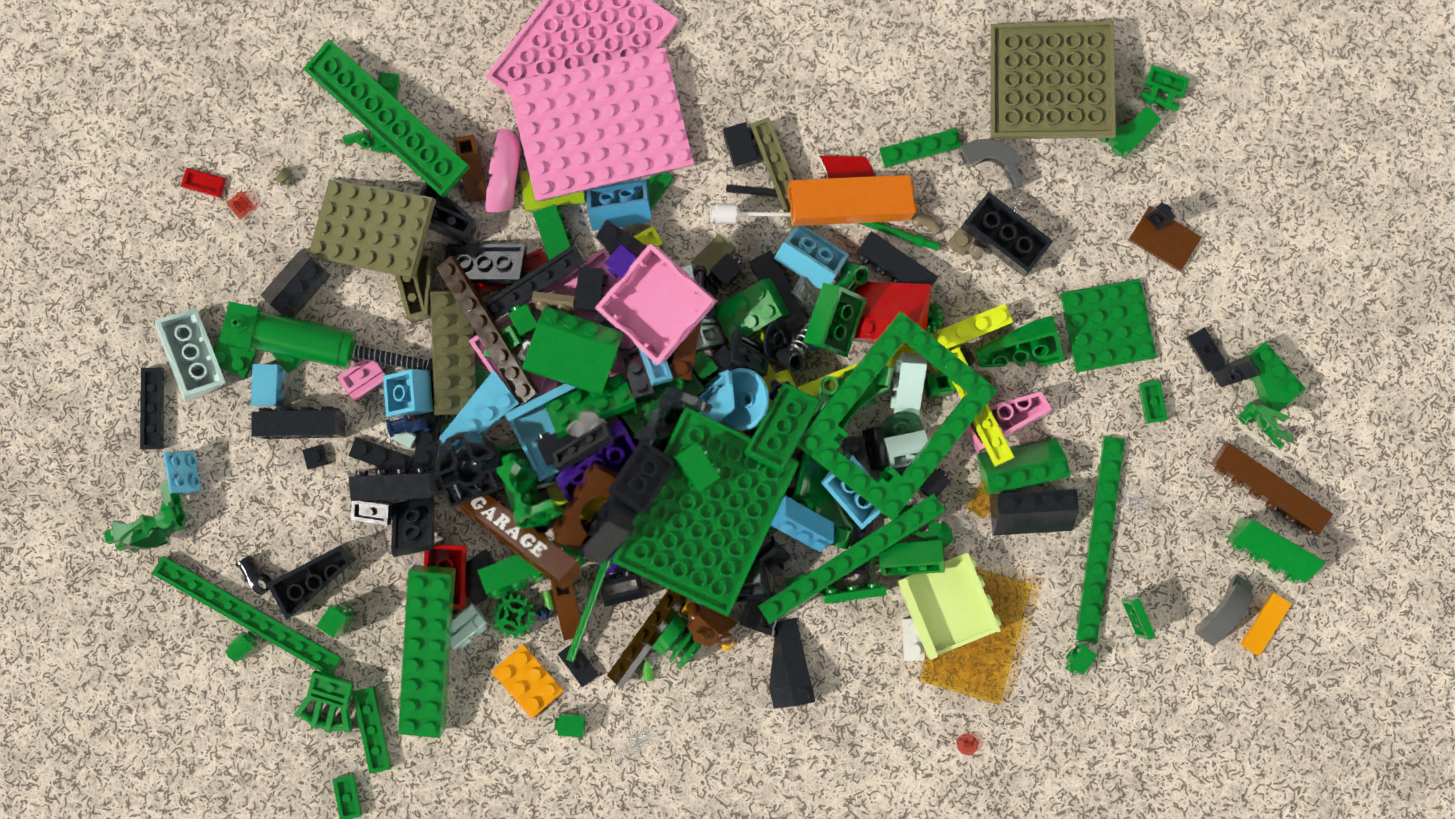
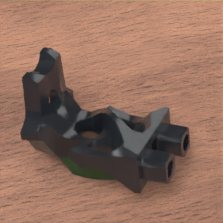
[634,387,713,453]

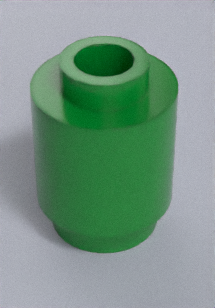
[225,631,258,662]

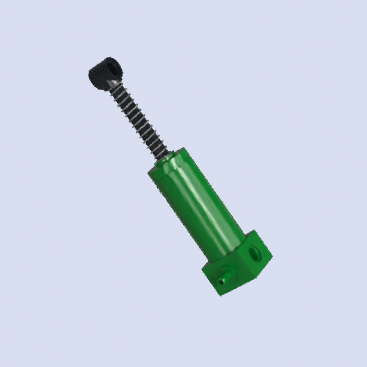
[219,301,433,378]

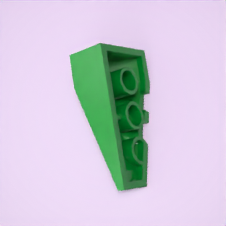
[975,316,1065,367]

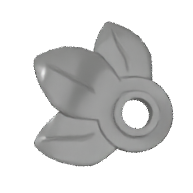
[566,411,608,437]

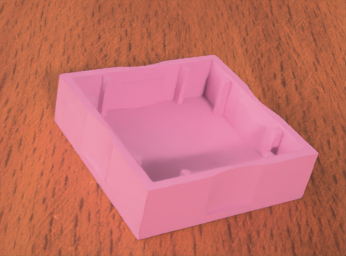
[595,243,717,365]

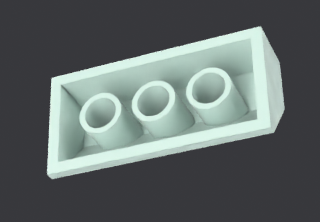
[155,308,226,402]

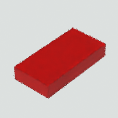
[180,167,226,198]

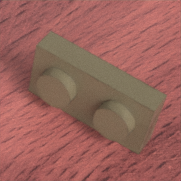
[532,291,575,316]

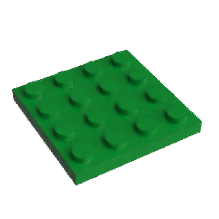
[1060,279,1157,373]

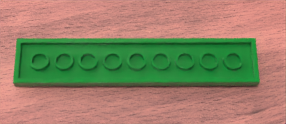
[303,39,470,198]

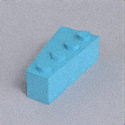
[439,370,521,453]

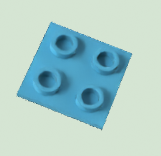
[163,451,201,494]

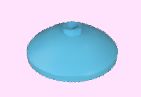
[722,368,769,431]

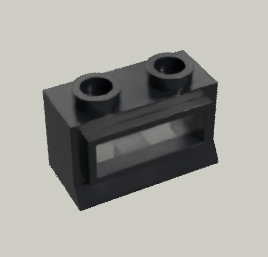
[601,571,646,607]

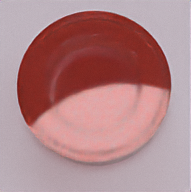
[956,734,978,755]

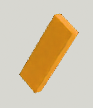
[1240,592,1291,656]

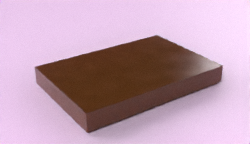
[1128,206,1202,272]

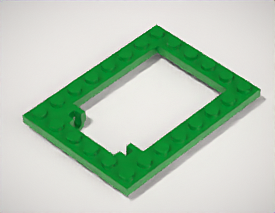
[798,311,997,521]

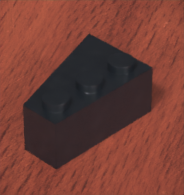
[419,183,477,244]

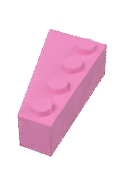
[965,392,1052,454]

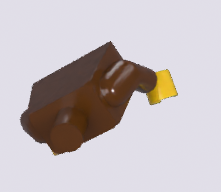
[680,601,737,652]

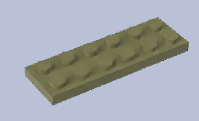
[430,292,476,415]

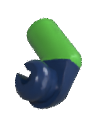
[536,590,556,620]

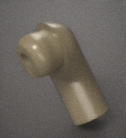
[912,213,942,235]

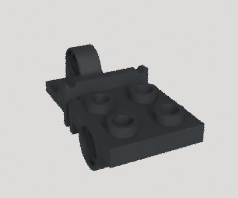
[755,531,791,576]

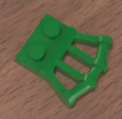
[294,670,355,733]

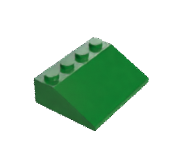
[522,306,624,396]

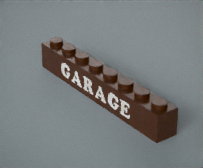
[444,486,581,590]

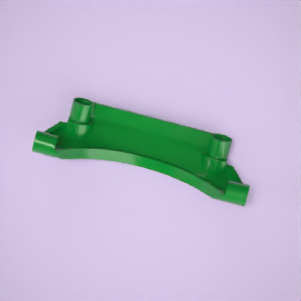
[792,366,894,549]

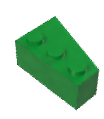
[1242,341,1306,412]

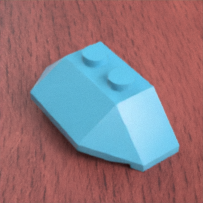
[679,370,735,423]

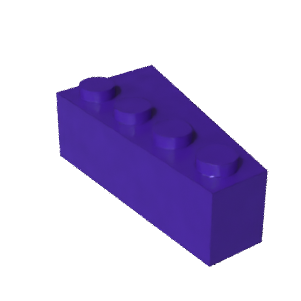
[555,420,636,503]

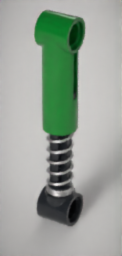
[775,261,869,372]

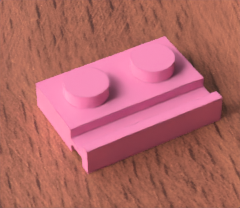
[337,359,386,402]

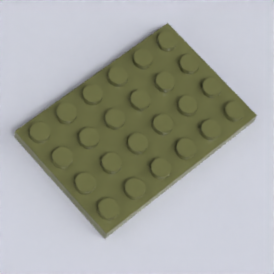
[308,179,436,279]

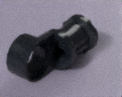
[235,555,272,595]

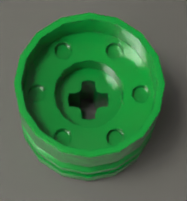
[652,613,702,670]

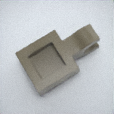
[947,227,984,260]

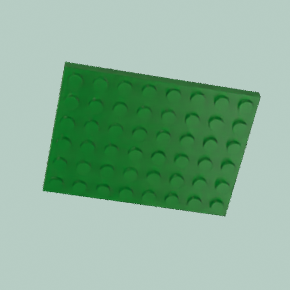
[611,407,799,616]

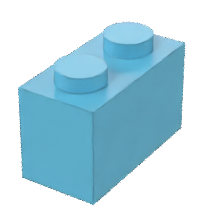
[251,364,286,407]

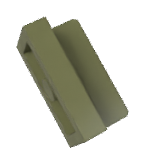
[691,235,736,278]

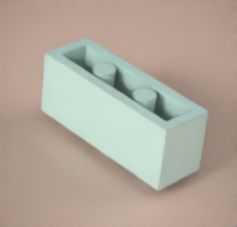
[890,353,927,418]

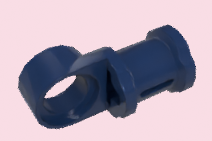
[386,415,430,437]

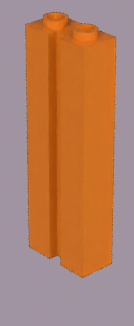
[787,175,917,226]

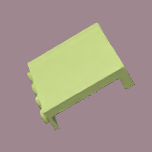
[897,553,1001,660]

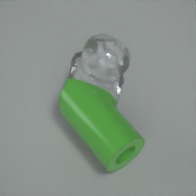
[642,652,663,681]

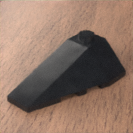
[769,618,815,709]

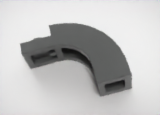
[958,139,1025,190]
[1196,574,1254,646]

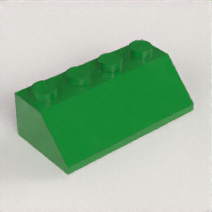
[976,438,1071,495]
[1227,519,1326,584]

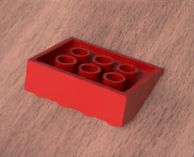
[853,281,932,345]

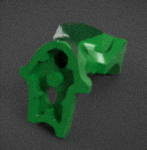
[496,453,564,528]
[104,481,187,553]

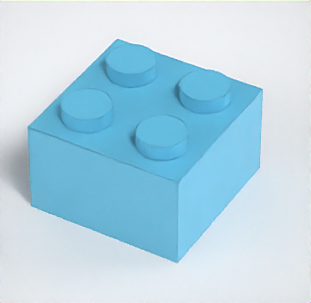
[383,369,433,418]

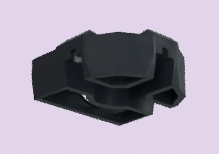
[434,431,505,507]

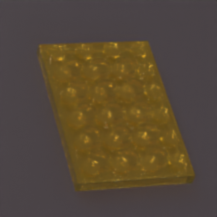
[918,568,1033,705]

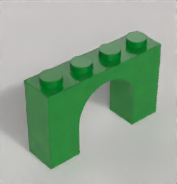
[1098,77,1161,158]

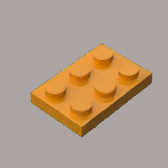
[491,644,564,719]

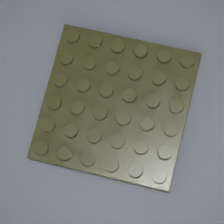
[990,21,1116,140]

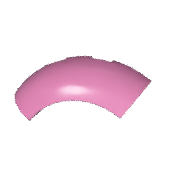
[486,128,523,212]

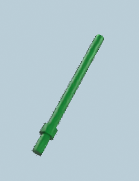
[858,222,940,251]
[566,551,615,662]

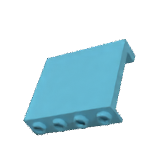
[505,384,580,483]

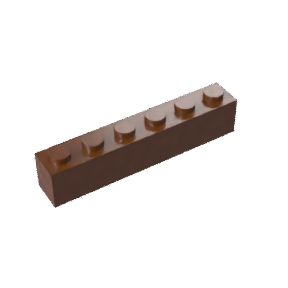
[1210,443,1333,535]

